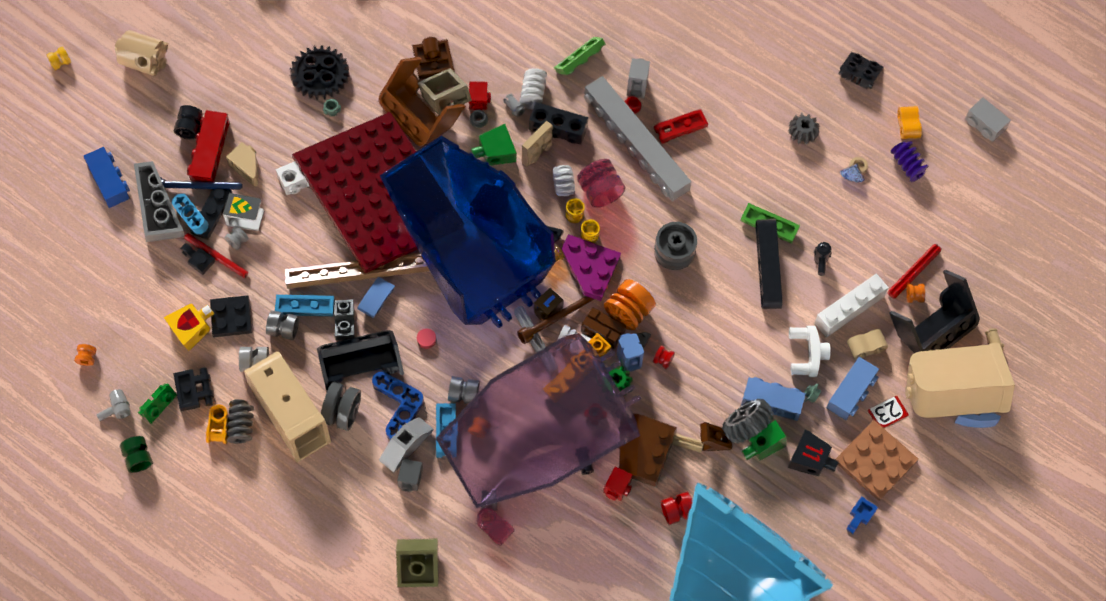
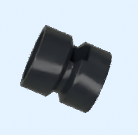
[173,105,203,140]

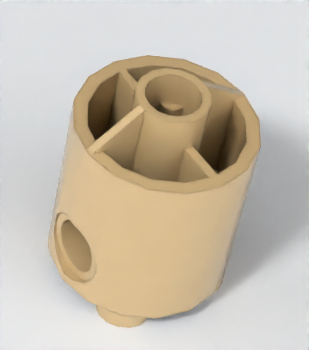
[115,30,169,76]

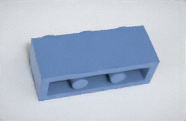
[826,357,879,420]
[741,377,806,421]

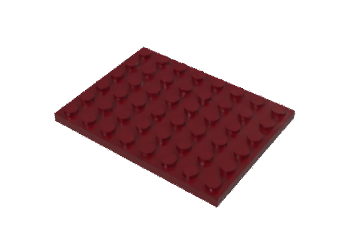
[292,112,464,273]

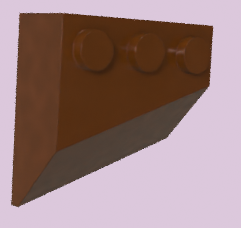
[619,412,677,487]

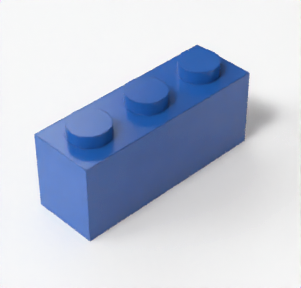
[83,147,130,208]

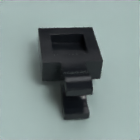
[181,243,215,275]

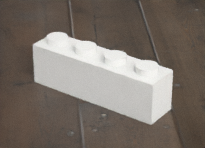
[814,273,889,338]

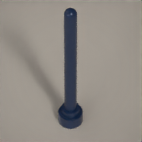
[160,177,243,190]

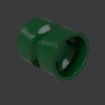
[120,436,153,473]

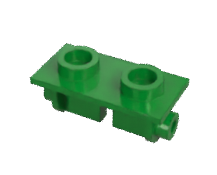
[138,383,177,424]

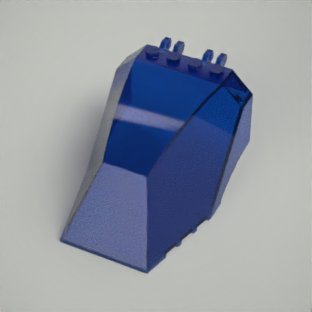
[380,136,556,328]

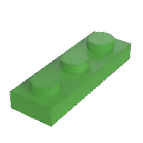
[554,37,606,75]
[740,203,800,244]

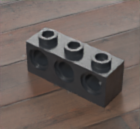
[529,102,589,144]

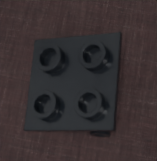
[838,52,884,89]

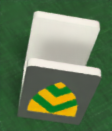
[223,193,264,231]

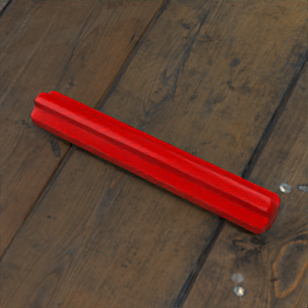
[888,244,942,299]

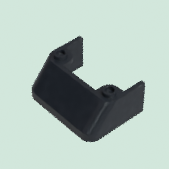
[889,270,980,353]
[317,330,404,392]

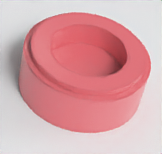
[417,328,436,349]

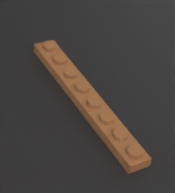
[285,251,439,289]

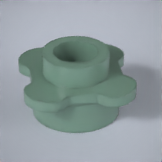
[804,383,821,403]

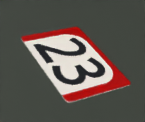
[868,396,909,428]

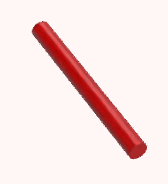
[184,233,249,278]

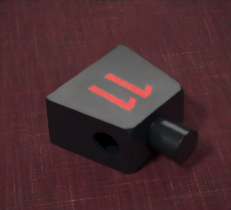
[788,429,839,476]

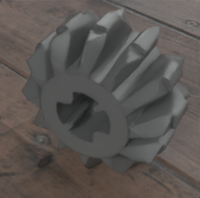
[788,113,820,145]

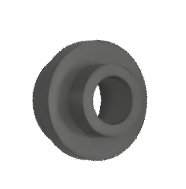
[470,110,488,128]

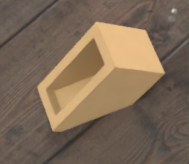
[226,142,258,187]

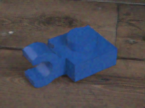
[846,496,878,534]

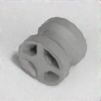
[224,226,249,250]

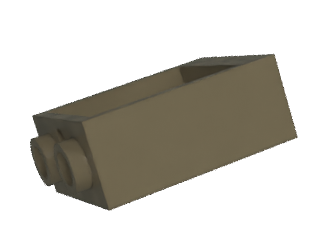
[418,68,472,115]

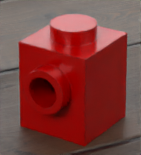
[469,81,491,111]
[603,466,633,501]

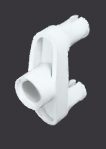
[789,326,830,377]

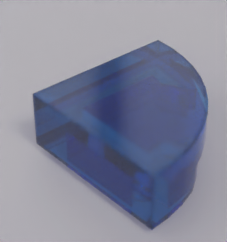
[840,163,865,183]

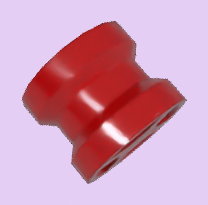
[653,345,675,369]

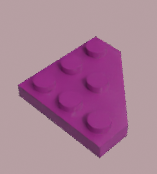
[561,234,621,301]

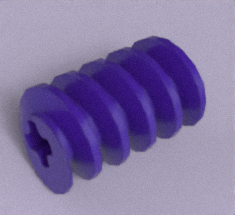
[890,141,929,182]

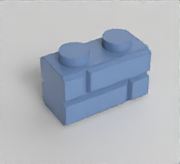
[617,333,644,372]

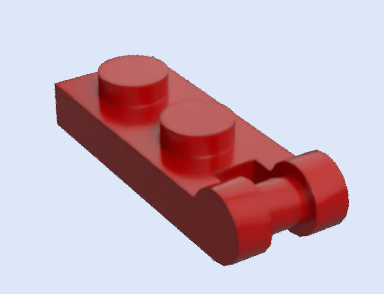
[653,109,708,144]

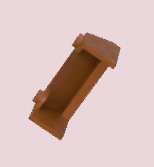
[379,57,466,146]

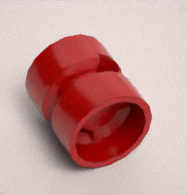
[660,492,693,525]

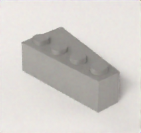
[134,161,184,242]

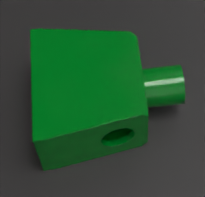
[471,124,517,166]
[741,420,787,460]

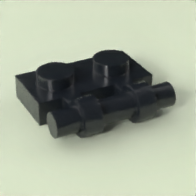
[173,367,214,411]

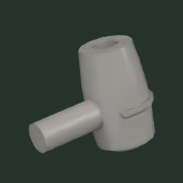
[97,389,131,421]

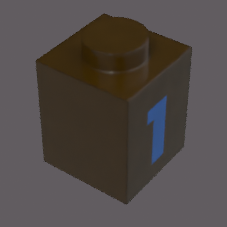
[534,288,564,320]

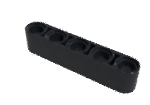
[755,219,782,309]

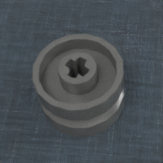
[654,222,697,270]
[321,382,362,431]

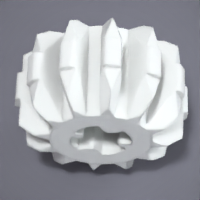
[552,165,575,197]

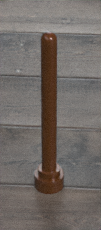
[517,296,595,344]

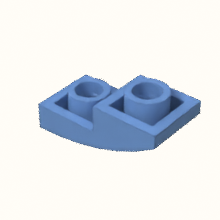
[357,277,395,319]
[955,412,1001,428]

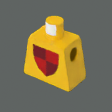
[164,304,215,351]

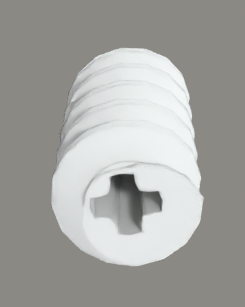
[520,68,547,110]

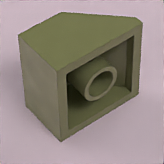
[396,539,438,587]

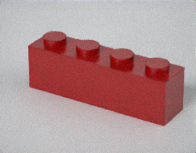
[187,110,230,182]

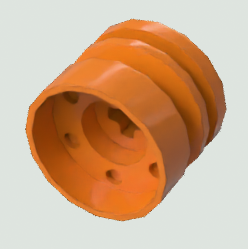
[604,279,656,331]

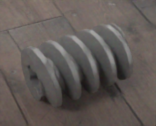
[227,399,254,444]

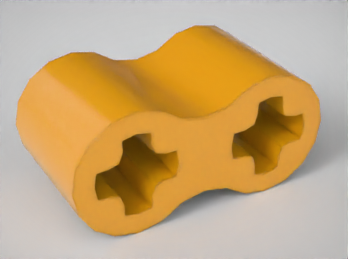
[897,106,922,139]

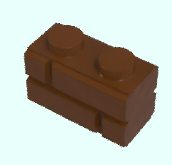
[581,307,626,350]

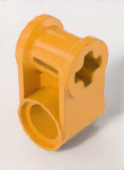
[206,404,229,444]

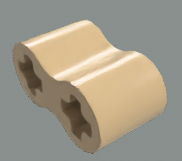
[847,329,888,360]

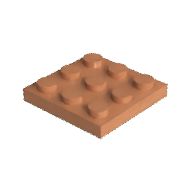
[835,420,919,501]

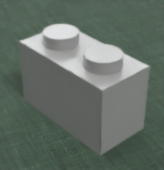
[965,97,1011,142]

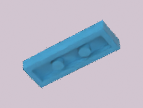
[275,294,335,317]

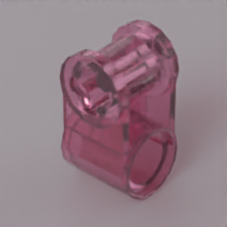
[477,508,515,546]

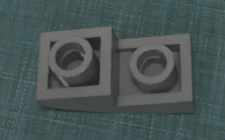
[334,300,355,340]

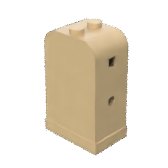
[905,343,1015,418]
[244,351,331,462]

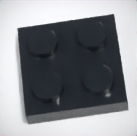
[210,295,252,338]

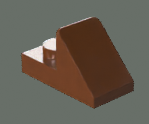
[700,422,732,451]

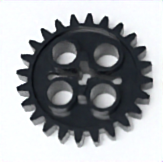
[290,45,350,100]

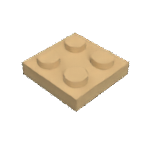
[522,121,552,167]

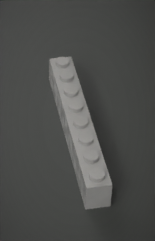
[584,76,691,202]

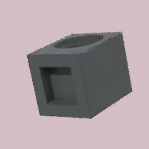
[397,459,423,492]

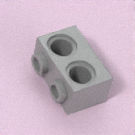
[626,58,650,99]

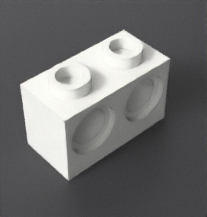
[276,161,310,195]

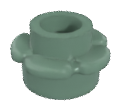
[323,99,341,116]

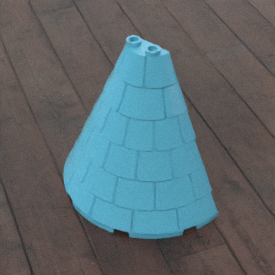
[669,483,833,601]

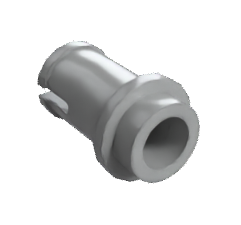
[503,94,525,117]

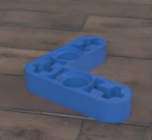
[372,372,424,440]

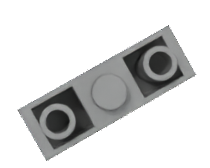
[379,417,434,473]

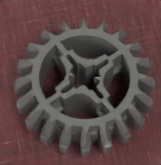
[722,399,774,443]

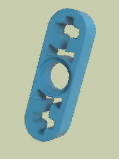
[172,193,208,234]

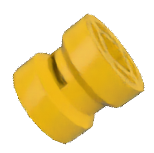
[46,46,71,71]
[565,198,585,223]
[580,219,600,243]

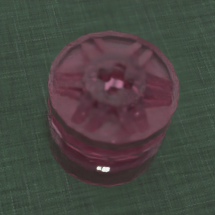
[577,159,626,208]

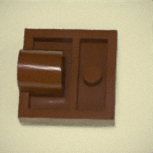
[412,37,454,79]

